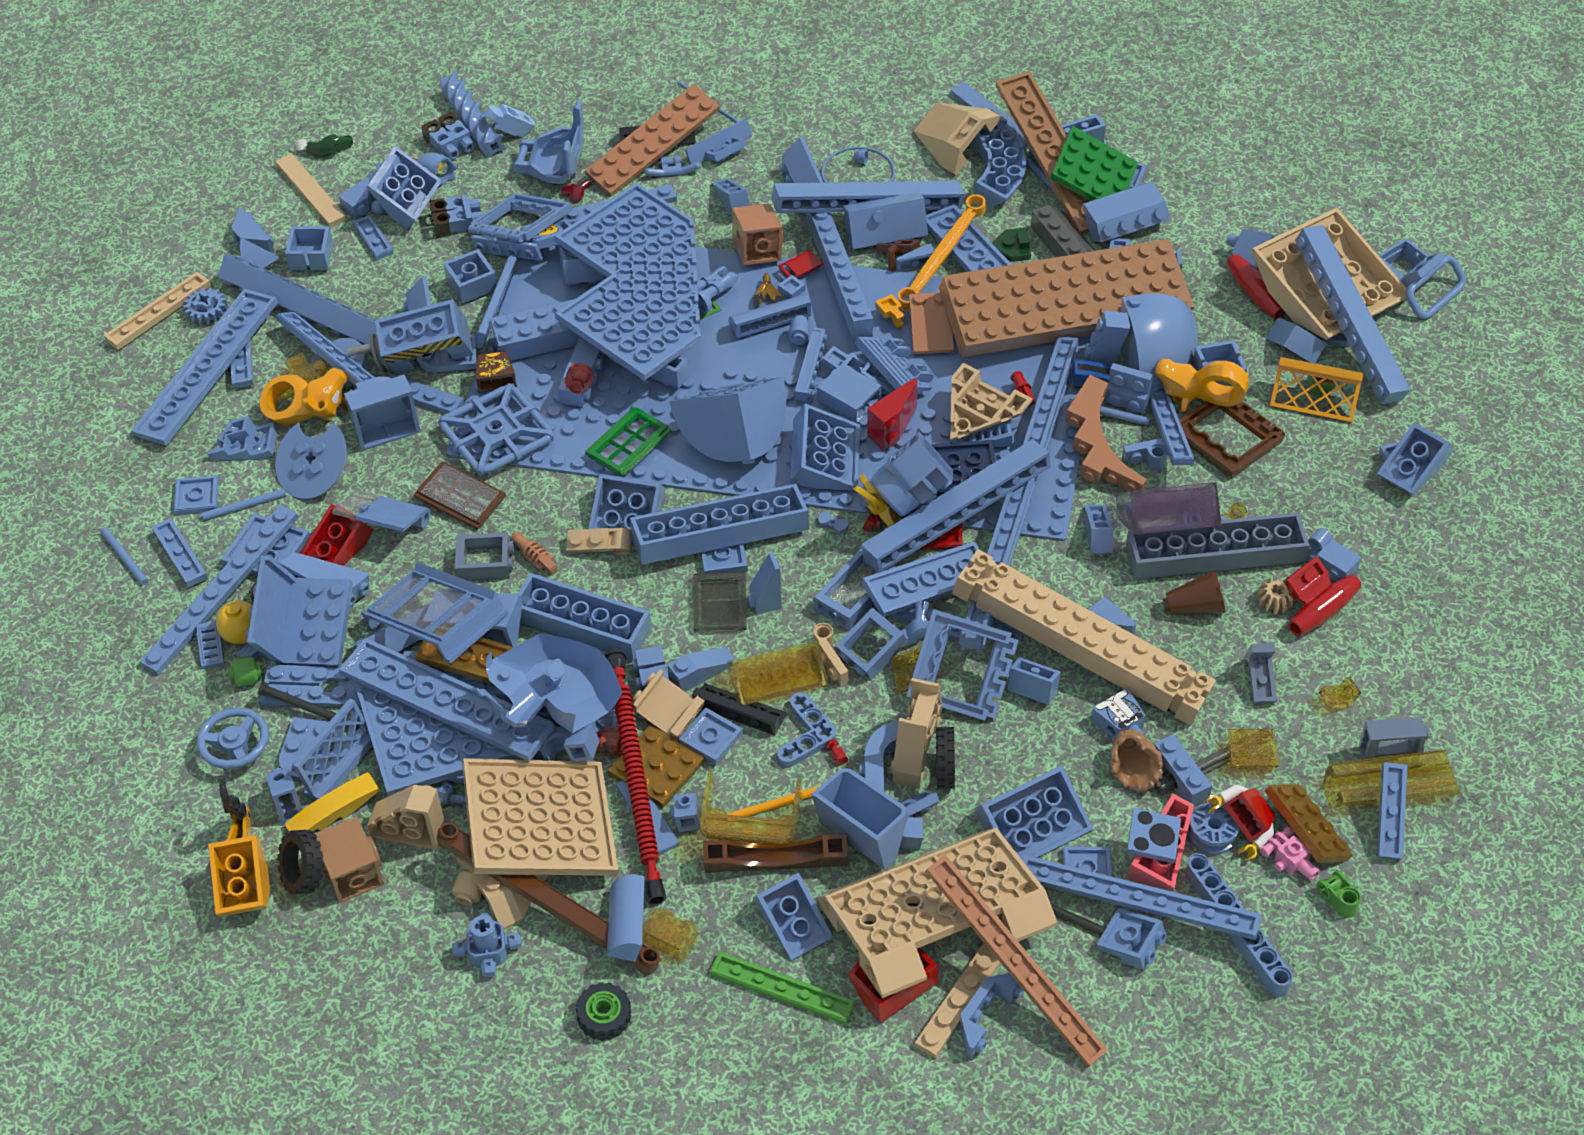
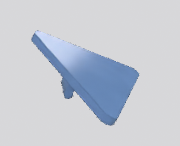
[240,239,279,269]

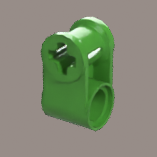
[1316,870,1361,918]

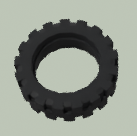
[936,727,955,789]
[277,829,323,894]

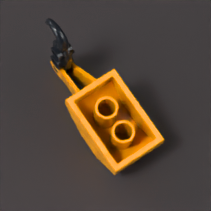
[208,777,270,917]

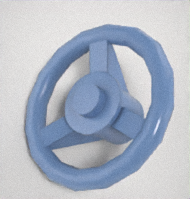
[197,707,269,769]

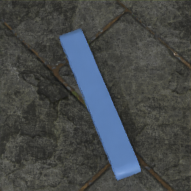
[1185,853,1293,997]

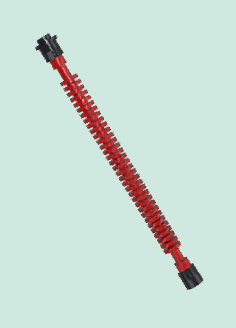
[604,647,667,904]

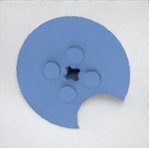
[275,422,347,499]

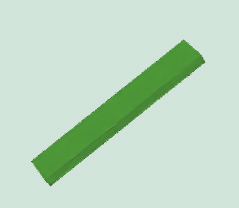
[710,952,856,1025]

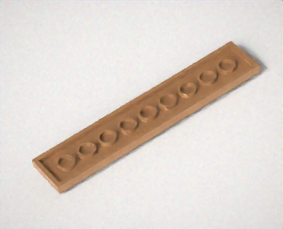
[995,71,1089,234]

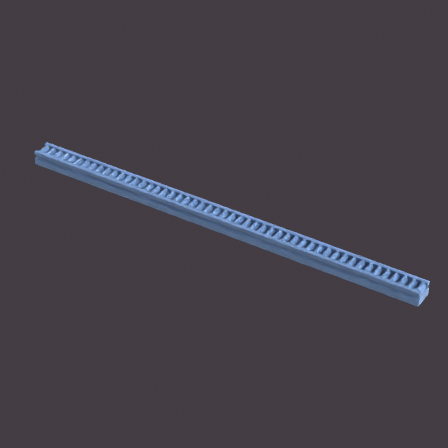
[959,336,1079,653]

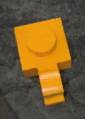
[875,294,904,328]

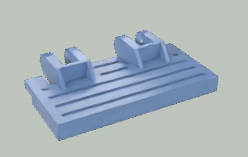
[855,337,934,394]

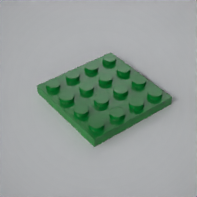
[1049,126,1138,201]

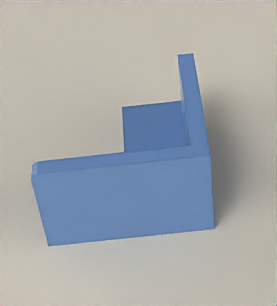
[1266,318,1327,364]

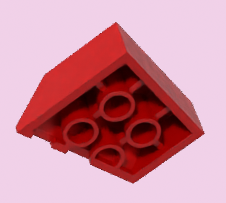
[848,948,939,1023]

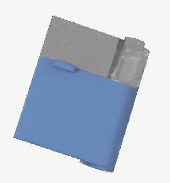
[332,490,431,532]

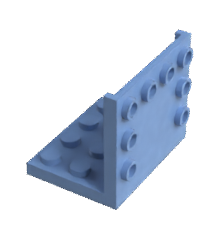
[246,556,353,667]

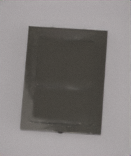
[694,572,747,632]

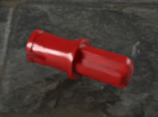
[1010,371,1036,407]

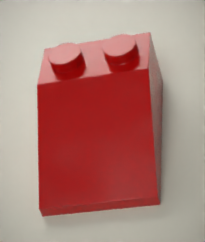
[867,378,917,450]
[300,503,374,566]

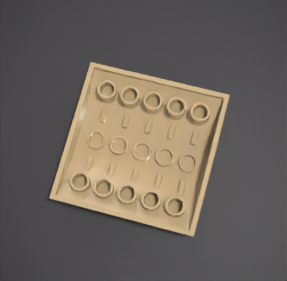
[1251,208,1407,340]

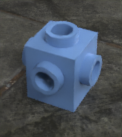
[670,793,705,832]

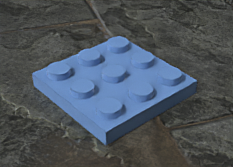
[221,513,311,576]

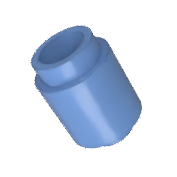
[789,315,810,345]

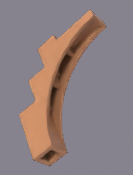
[1065,375,1147,496]

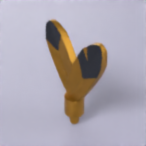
[753,273,783,307]

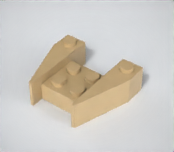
[889,678,942,789]

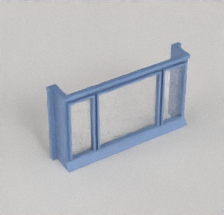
[360,562,508,663]

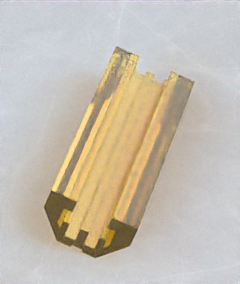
[1323,750,1460,808]

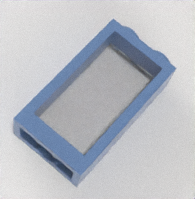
[814,548,895,631]

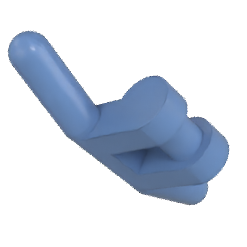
[644,155,701,177]

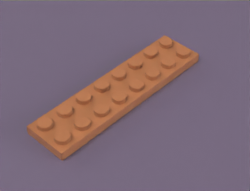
[585,84,720,197]

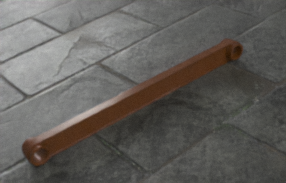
[437,822,660,975]

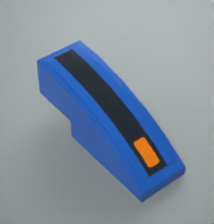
[1072,359,1111,386]

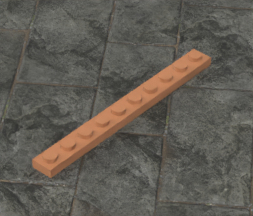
[925,854,1108,1067]

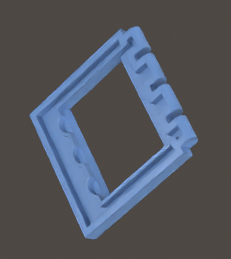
[468,193,573,242]
[907,609,1019,720]

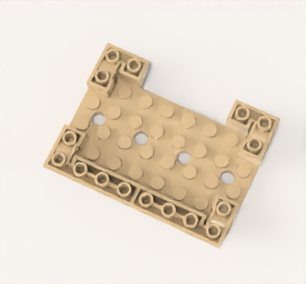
[816,828,1057,998]

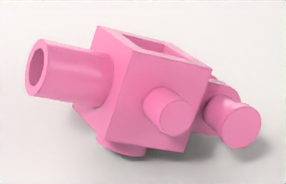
[1259,826,1320,881]

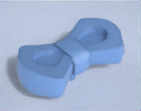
[818,511,849,534]

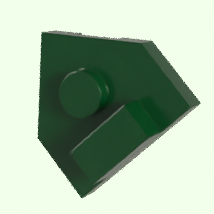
[992,228,1031,262]

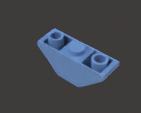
[231,208,274,253]

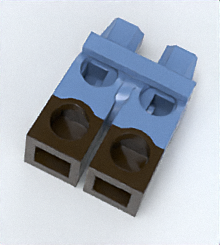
[421,111,474,160]
[429,194,482,239]

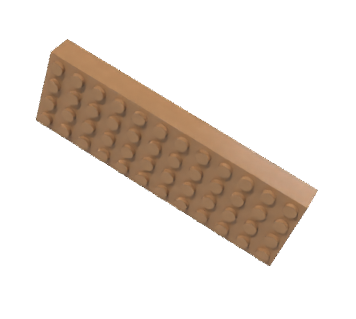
[939,239,1194,358]

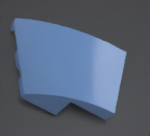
[207,416,278,460]

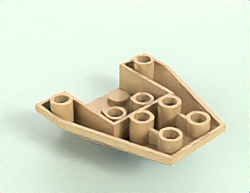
[914,102,1002,175]

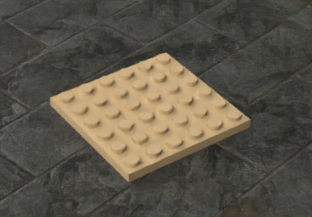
[462,758,618,876]

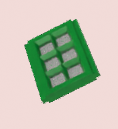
[585,407,672,477]

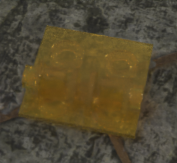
[890,646,937,694]
[1227,729,1279,770]

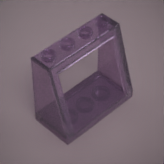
[1116,482,1222,535]

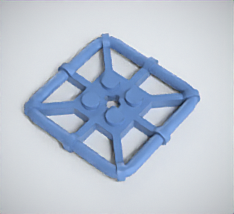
[438,383,555,476]

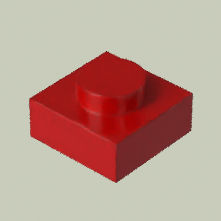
[862,514,883,532]

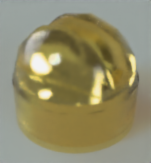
[1228,503,1247,519]

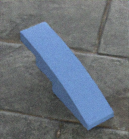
[821,345,895,395]

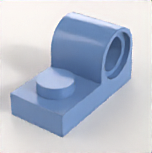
[1122,438,1168,471]

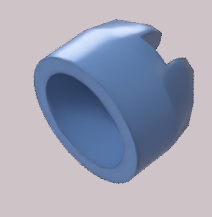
[854,149,869,165]

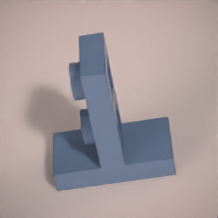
[1244,643,1277,704]

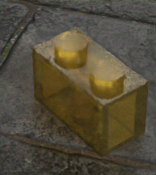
[642,907,698,962]

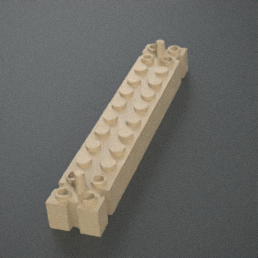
[952,549,1216,726]

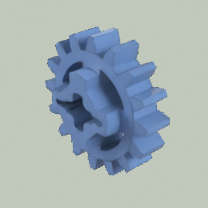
[183,287,228,324]

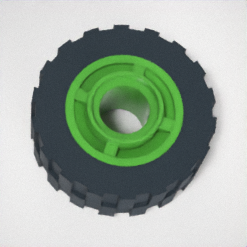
[576,982,631,1041]

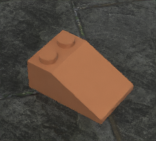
[908,293,954,354]

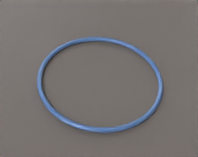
[821,146,895,183]

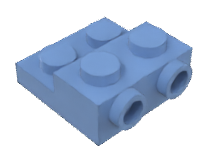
[1104,363,1153,414]
[1097,908,1167,970]

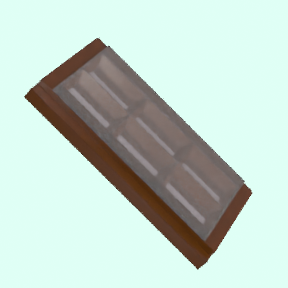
[414,461,506,530]

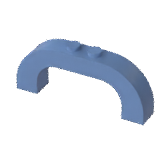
[858,720,923,850]

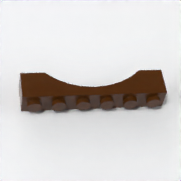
[703,834,848,873]

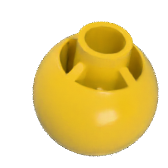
[216,600,253,645]

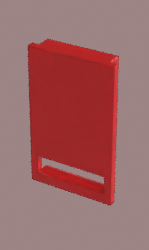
[778,250,823,278]

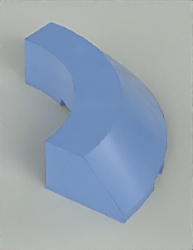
[968,109,1026,207]

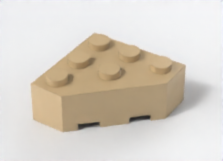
[367,785,445,850]

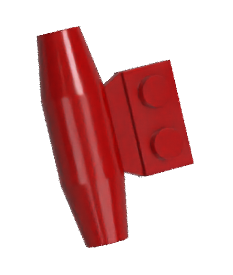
[1226,254,1285,319]
[1283,556,1362,636]

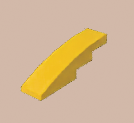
[284,772,380,832]

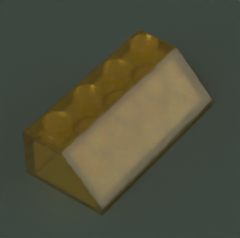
[727,641,828,705]

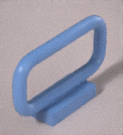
[1404,251,1466,319]

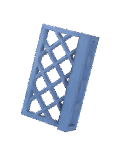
[293,698,373,801]

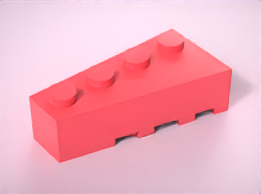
[1126,794,1194,892]

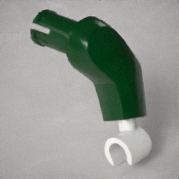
[295,134,353,157]

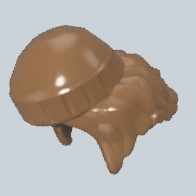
[1110,730,1163,793]

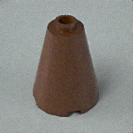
[1162,571,1226,615]

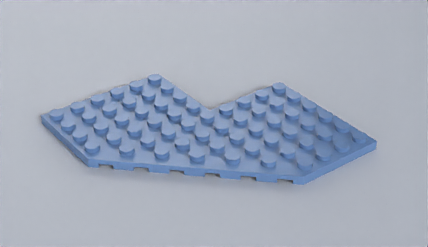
[555,183,701,381]

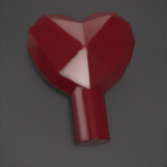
[561,179,591,202]

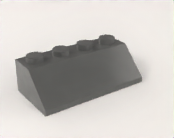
[1031,205,1096,257]

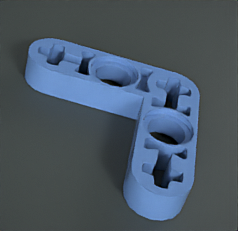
[778,692,836,767]

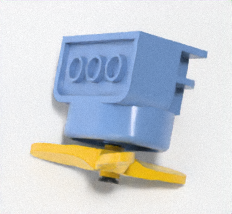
[853,432,953,527]

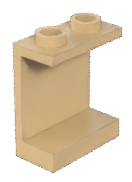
[632,669,704,740]

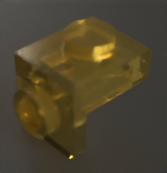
[1319,677,1361,709]

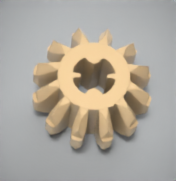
[1257,577,1295,615]

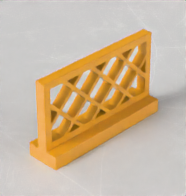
[1270,357,1363,422]

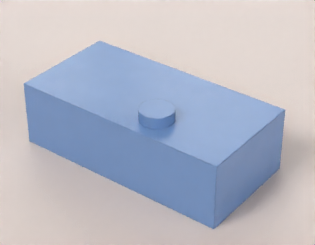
[844,192,928,249]

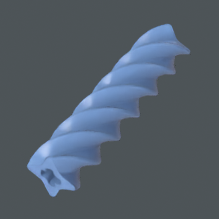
[440,71,506,157]

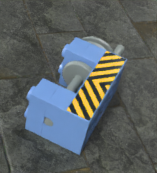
[347,299,473,375]

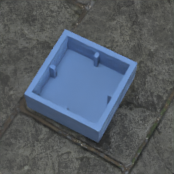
[344,374,421,451]

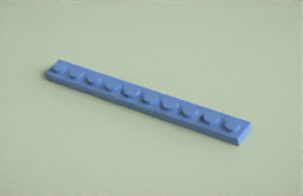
[140,504,299,675]
[1023,855,1262,940]

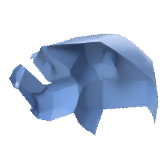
[474,634,622,734]

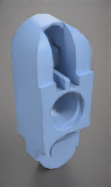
[485,104,535,137]

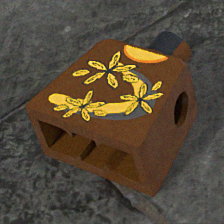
[476,347,517,393]

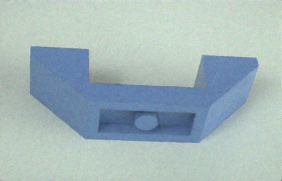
[960,973,1024,1059]

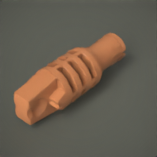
[510,531,558,576]

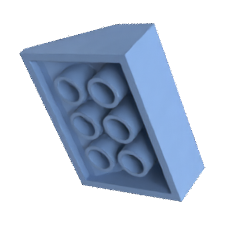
[790,404,860,490]
[974,766,1094,861]

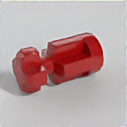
[825,739,848,766]

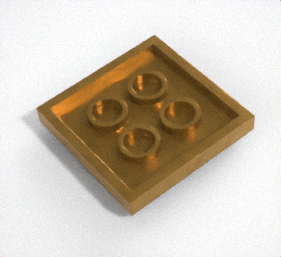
[608,724,705,808]

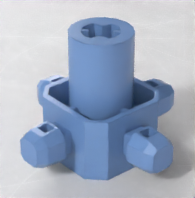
[452,913,522,978]

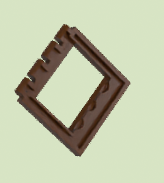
[1179,401,1285,478]

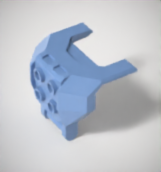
[512,99,584,184]

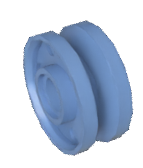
[1188,802,1240,855]

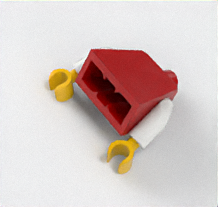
[1203,785,1275,861]

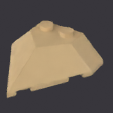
[950,363,1032,441]
[456,856,549,930]

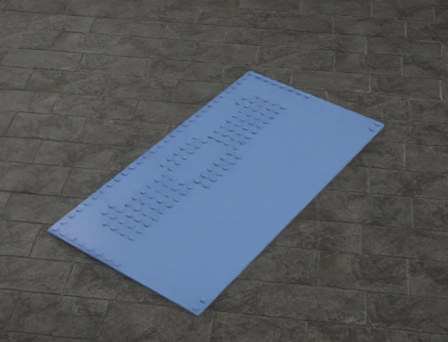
[447,245,1091,541]

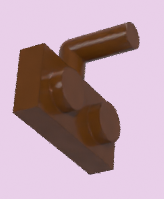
[876,239,920,272]

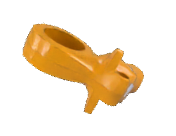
[1155,359,1249,412]
[259,368,347,426]

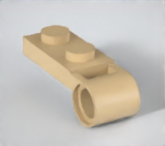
[566,528,632,554]
[813,623,848,687]

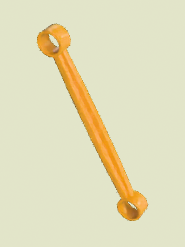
[898,194,986,310]

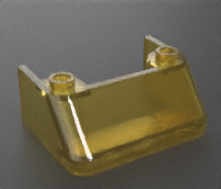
[700,771,803,846]

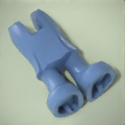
[697,266,738,314]

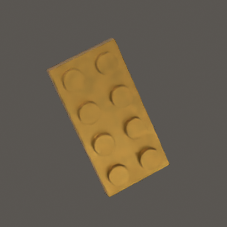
[415,625,514,686]
[1264,784,1353,863]

